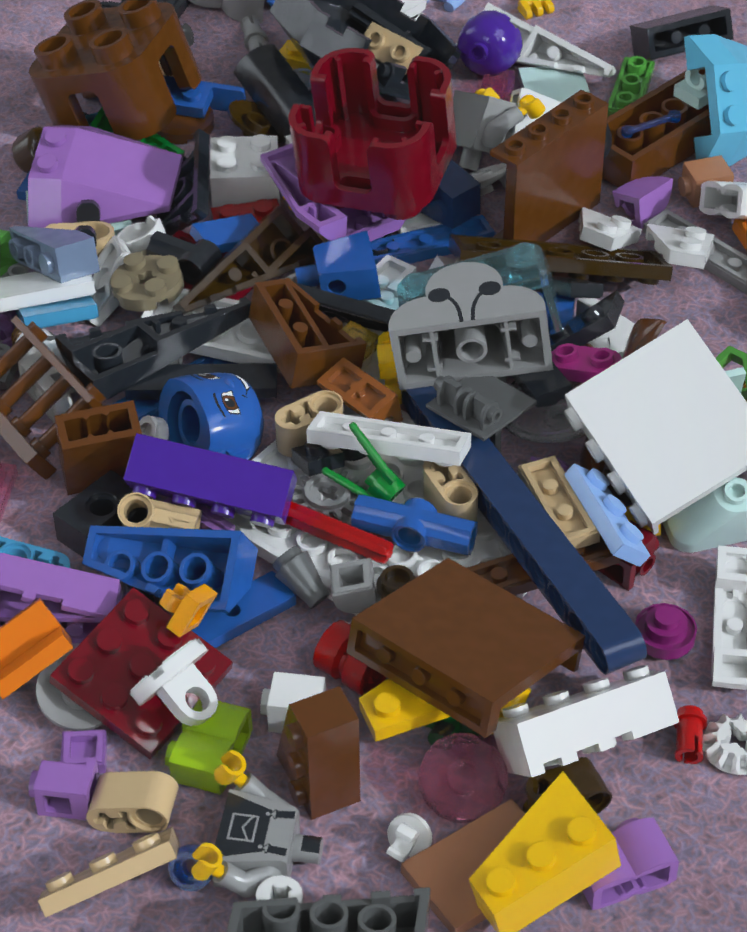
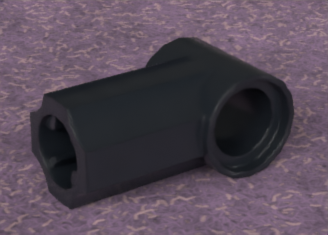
[146,231,222,285]

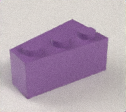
[0,552,122,643]

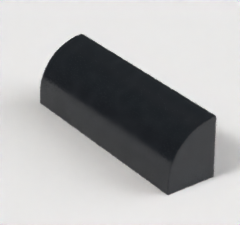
[234,44,316,144]

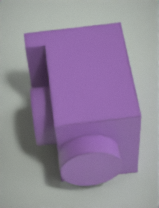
[28,758,99,820]

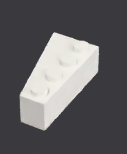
[493,665,679,777]

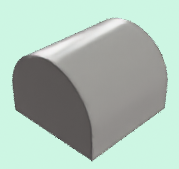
[330,558,376,613]

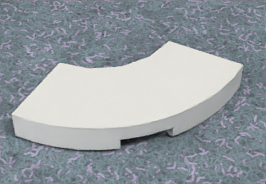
[89,235,131,327]

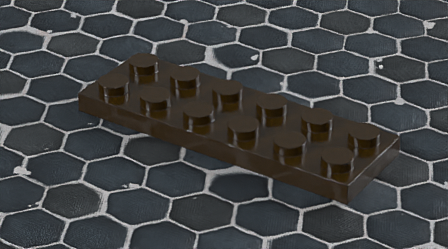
[448,234,673,285]

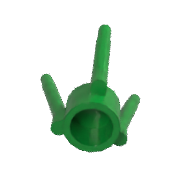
[321,422,406,501]

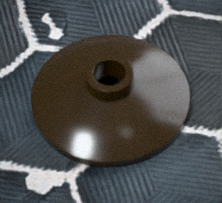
[228,100,283,143]

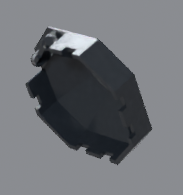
[270,0,462,104]

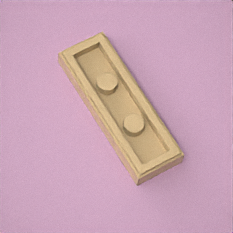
[518,455,600,549]

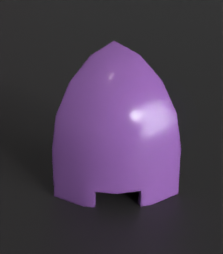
[612,176,673,229]

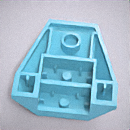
[684,34,747,166]

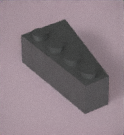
[226,887,431,932]

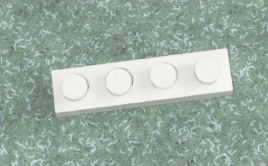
[306,411,471,467]

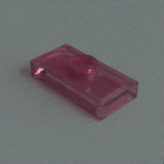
[481,70,516,102]

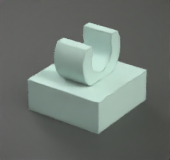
[673,70,708,110]

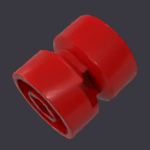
[313,620,387,696]

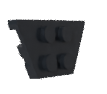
[157,128,210,236]

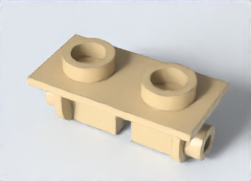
[364,22,423,75]

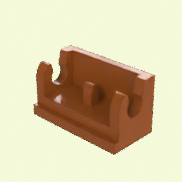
[317,357,403,423]

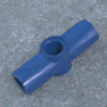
[351,494,478,556]

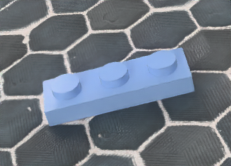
[564,463,651,567]

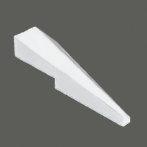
[456,3,616,78]

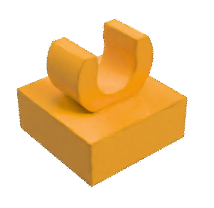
[159,583,218,637]

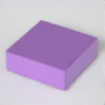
[61,729,107,773]

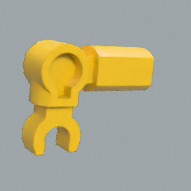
[377,331,402,404]

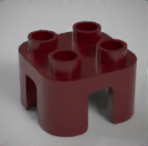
[288,48,457,220]

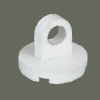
[130,638,218,726]

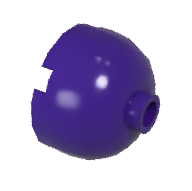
[457,10,523,76]

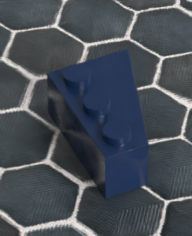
[420,159,481,229]

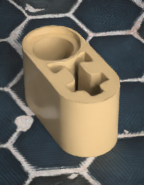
[275,390,343,457]
[423,461,478,522]
[86,771,179,833]

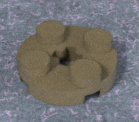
[110,252,184,312]

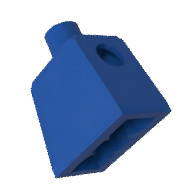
[295,231,381,300]

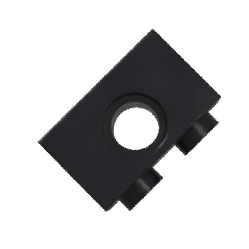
[53,470,147,557]

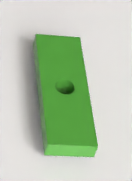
[607,56,655,117]

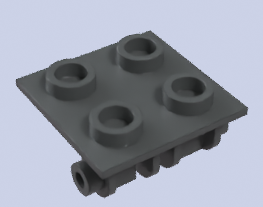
[426,375,537,441]

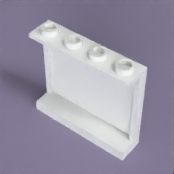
[564,319,747,534]

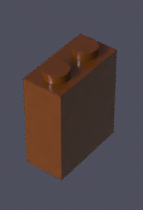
[54,400,142,495]

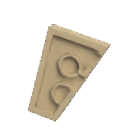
[38,826,180,918]

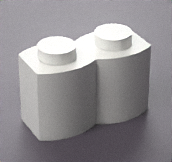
[699,181,747,219]

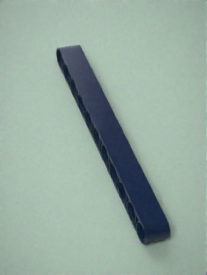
[402,386,647,675]

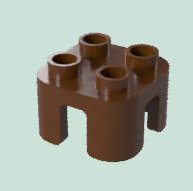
[29,0,202,140]

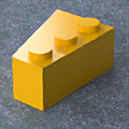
[469,771,621,932]

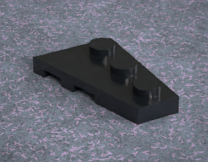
[549,290,625,352]

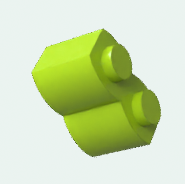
[165,699,253,795]

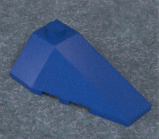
[82,525,258,613]

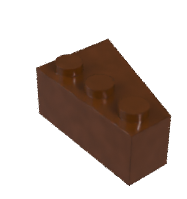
[249,278,367,389]
[276,686,361,820]

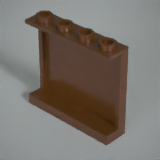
[490,89,609,242]
[347,558,585,738]

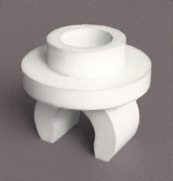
[386,813,432,862]

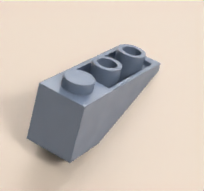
[8,226,100,283]

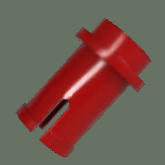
[673,705,707,764]

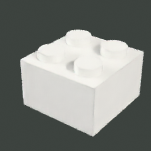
[210,134,280,207]

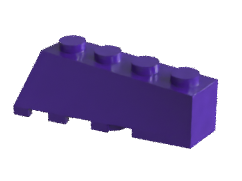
[123,433,297,528]

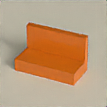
[0,598,73,699]

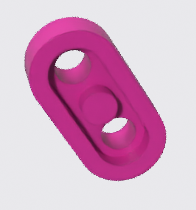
[551,343,622,383]

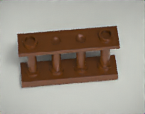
[0,316,107,480]

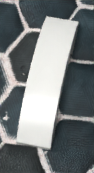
[711,545,747,690]

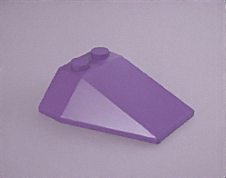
[28,125,183,228]
[260,143,406,242]

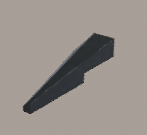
[55,297,251,402]

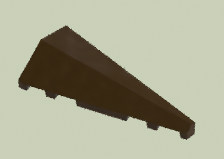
[172,205,324,314]

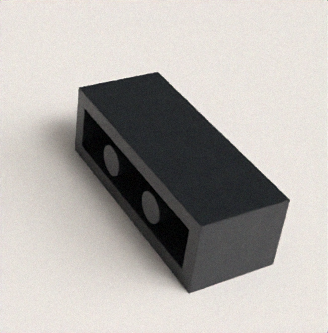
[630,5,734,60]

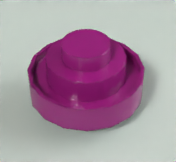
[635,603,697,660]

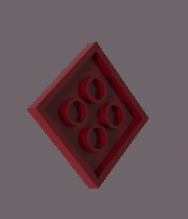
[49,587,233,760]

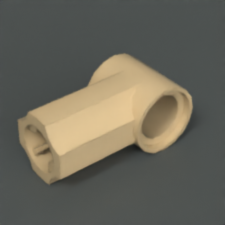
[117,492,202,529]

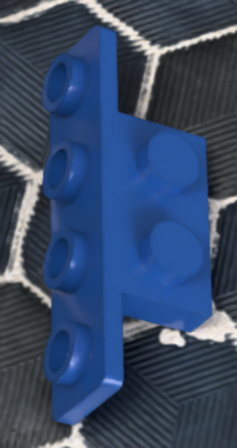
[163,75,246,119]

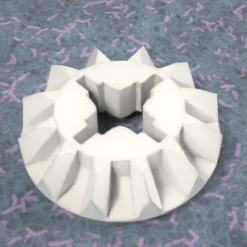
[702,713,747,775]

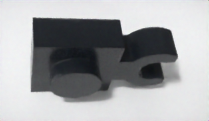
[291,441,366,477]

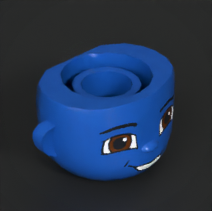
[158,372,264,460]

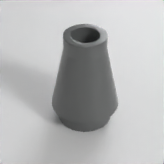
[272,545,330,609]

